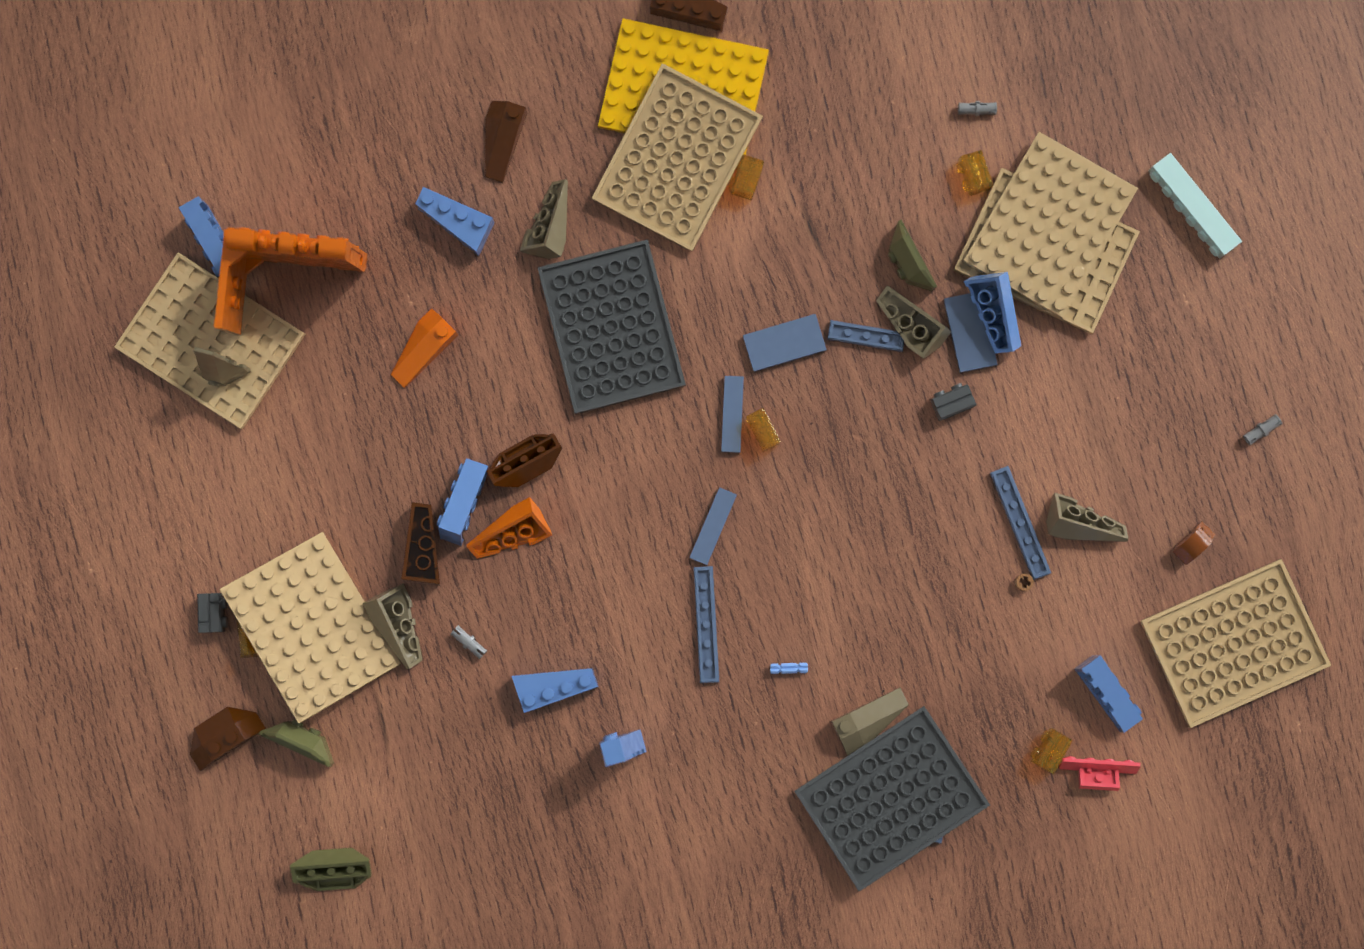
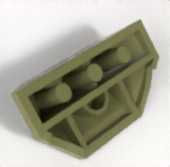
[888,219,937,291]
[259,719,334,767]
[290,848,372,891]

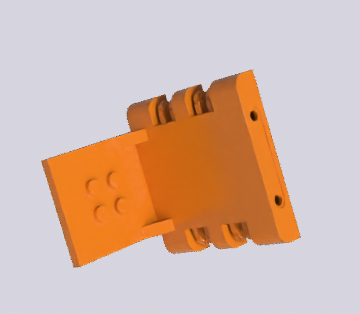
[214,227,367,335]

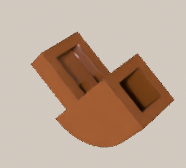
[1172,521,1215,565]

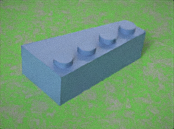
[415,187,495,256]
[178,196,224,277]
[964,272,1021,353]
[437,458,488,546]
[511,668,599,713]
[600,729,647,766]

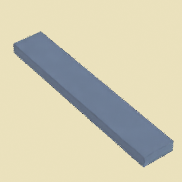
[990,466,1051,580]
[694,566,719,683]

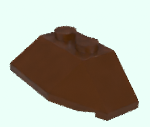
[487,434,562,487]
[190,707,267,771]

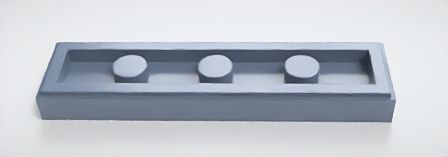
[827,320,904,352]
[721,376,744,453]
[689,487,737,565]

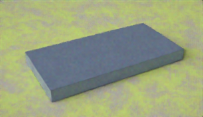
[943,293,998,373]
[743,314,827,372]

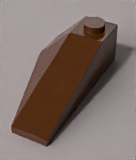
[485,101,528,183]

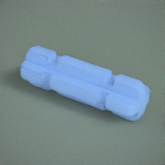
[770,663,808,674]

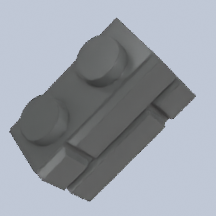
[930,383,976,421]
[197,593,228,633]

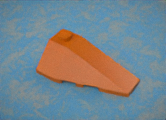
[391,308,458,388]
[466,497,552,559]

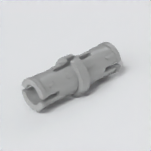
[958,101,997,116]
[1243,414,1282,445]
[450,625,487,660]

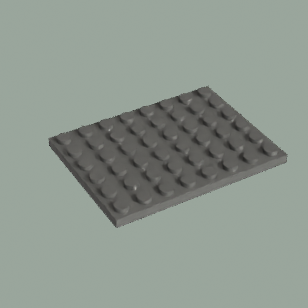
[537,239,686,414]
[794,706,990,892]

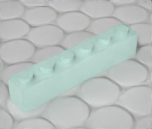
[1149,153,1242,259]

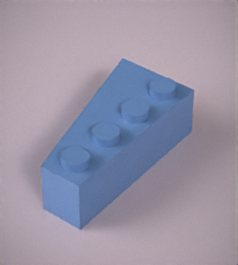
[1074,655,1143,733]

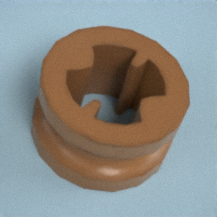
[1015,574,1034,591]

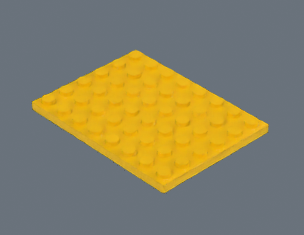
[598,18,769,159]

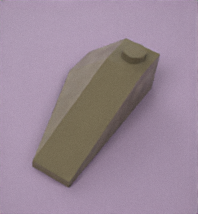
[520,179,568,259]
[876,285,951,359]
[194,347,250,387]
[1046,493,1129,542]
[363,584,423,669]
[831,688,909,756]

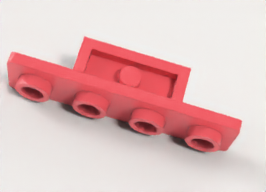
[1059,756,1140,791]

